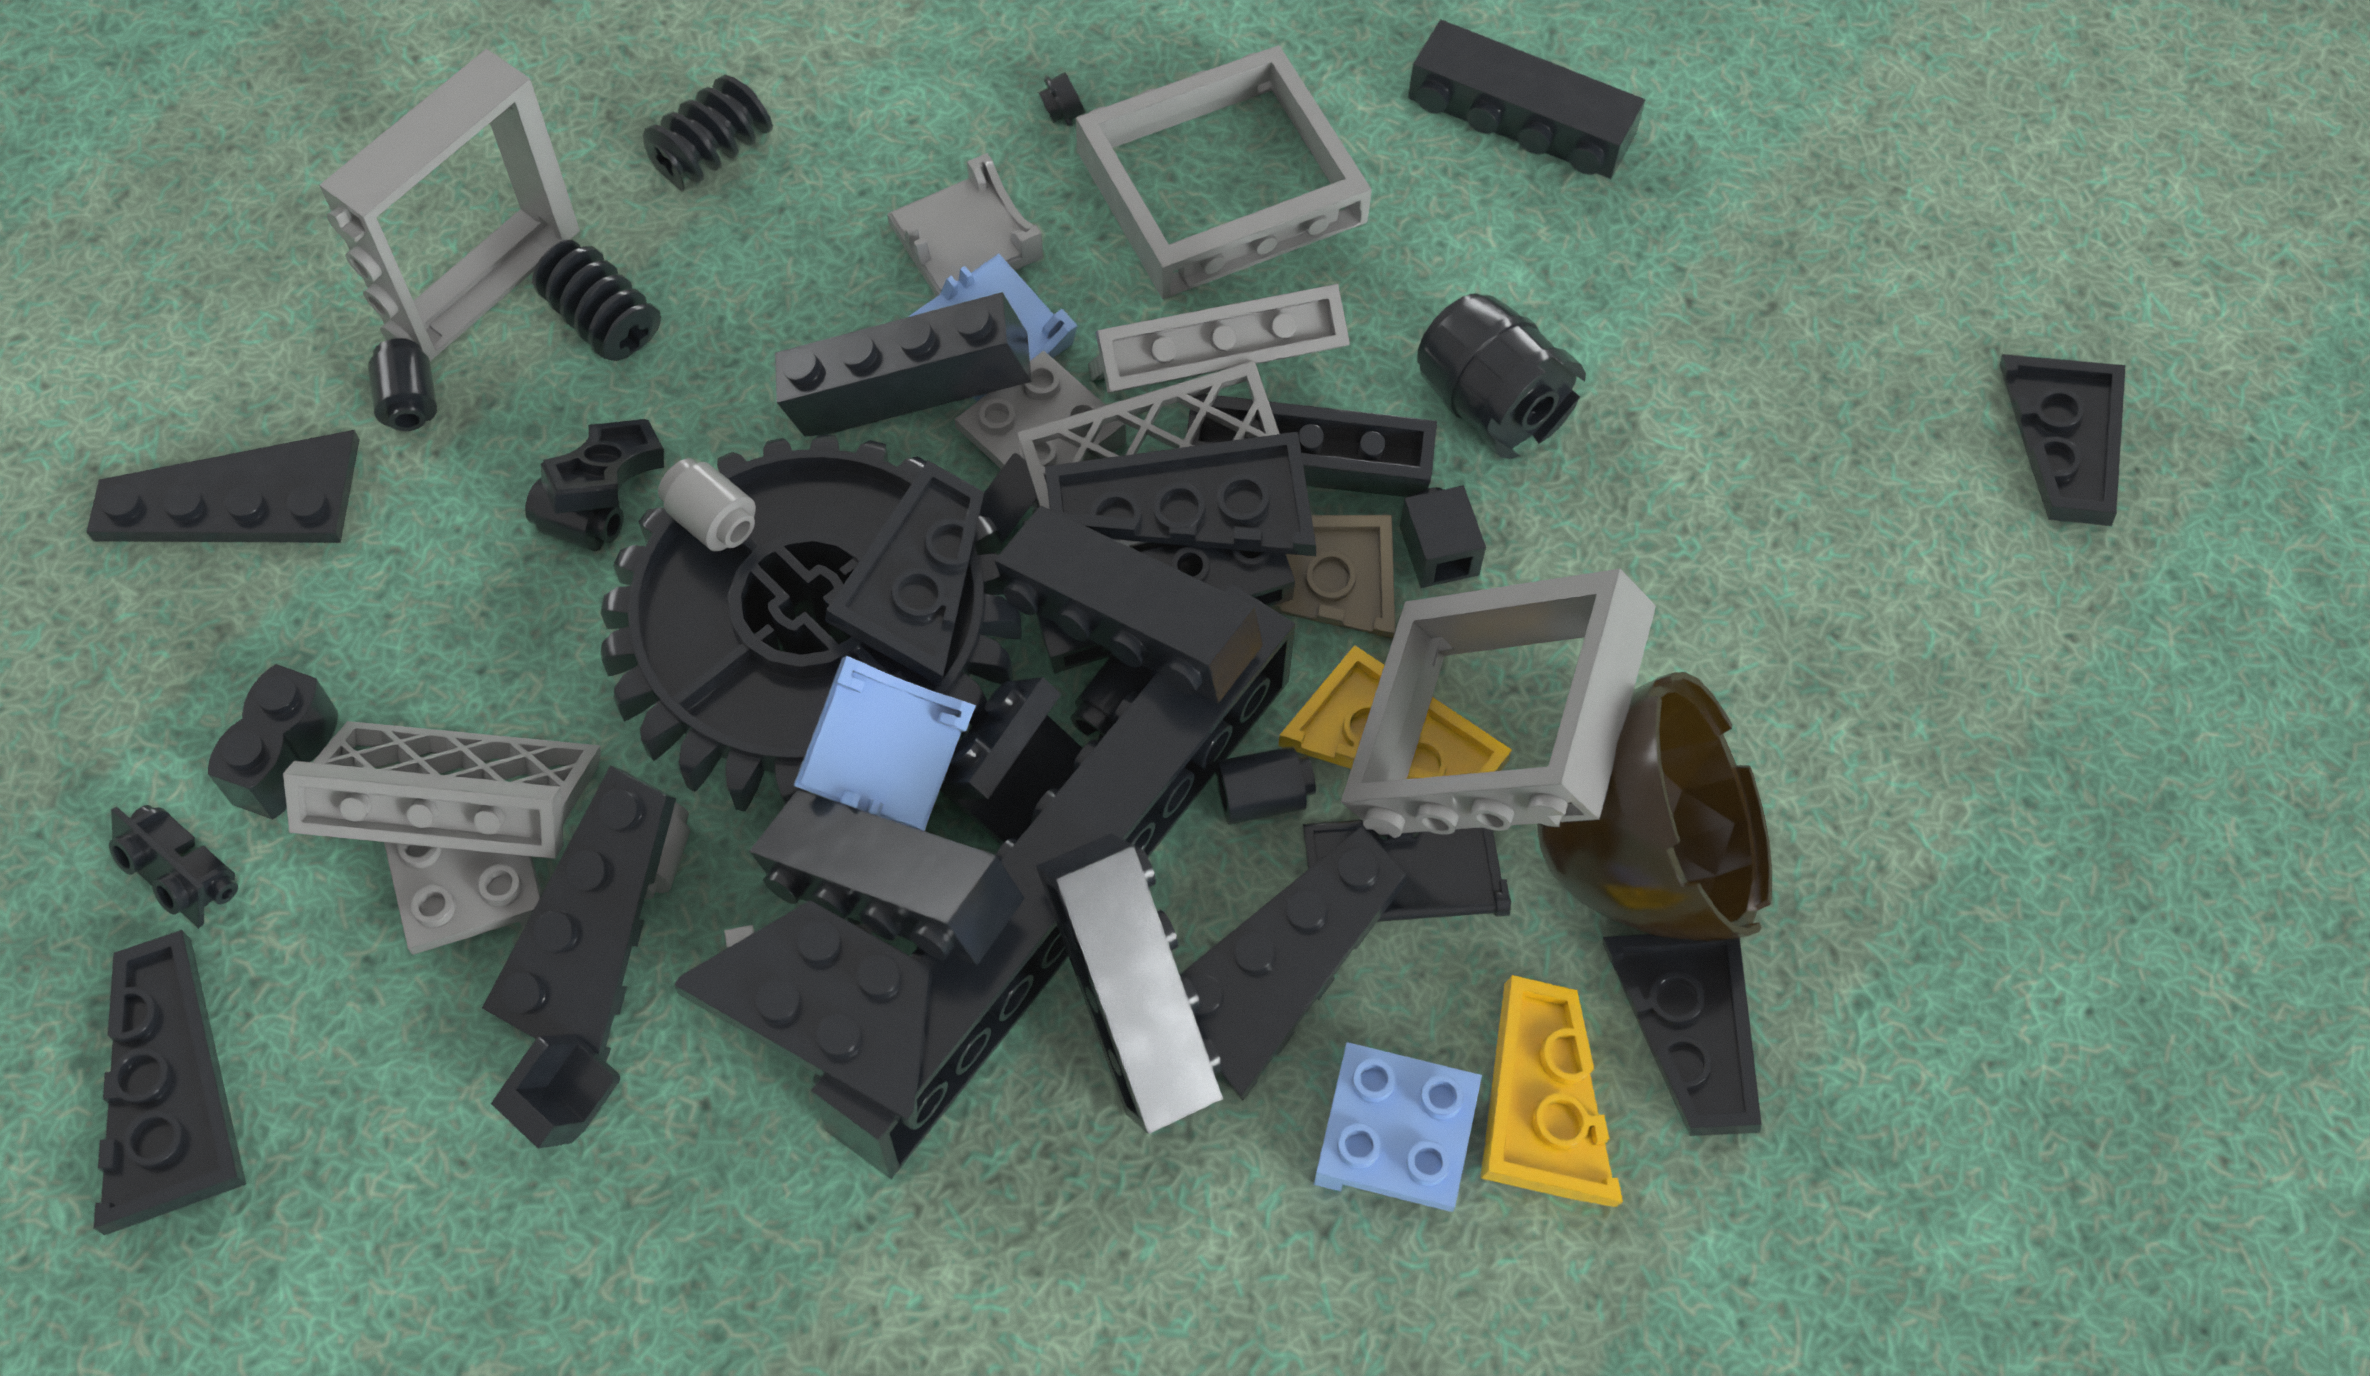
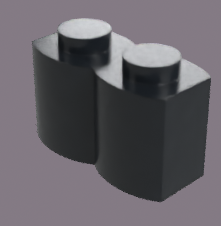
[208,664,338,820]

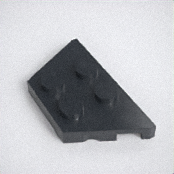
[674,900,932,1128]

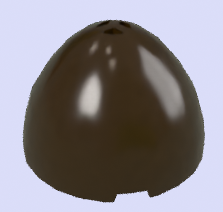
[1537,672,1772,941]

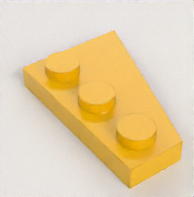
[1278,645,1512,779]
[1480,975,1623,1207]

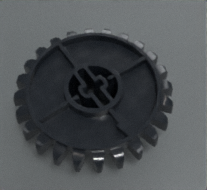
[600,435,1022,812]

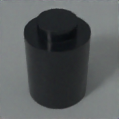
[1215,746,1316,825]

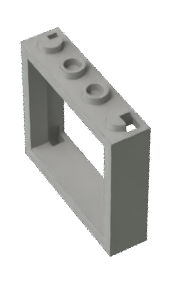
[1076,45,1372,300]
[319,48,580,361]
[1341,569,1656,838]

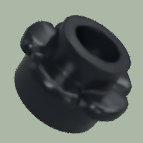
[1038,72,1086,127]

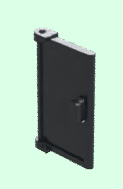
[1303,820,1511,922]

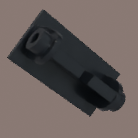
[109,805,238,929]

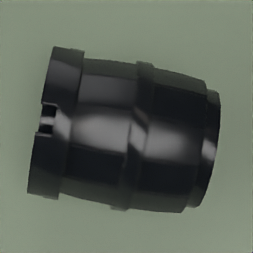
[1417,293,1586,459]

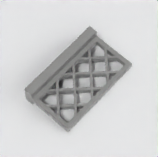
[1088,284,1350,393]
[1017,361,1279,552]
[283,721,601,859]

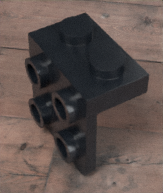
[940,677,1083,846]

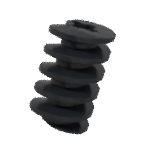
[643,74,773,192]
[532,240,661,361]

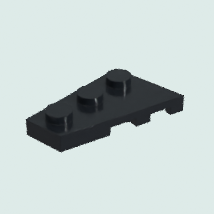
[1999,354,2126,526]
[825,461,984,687]
[1603,934,1762,1136]

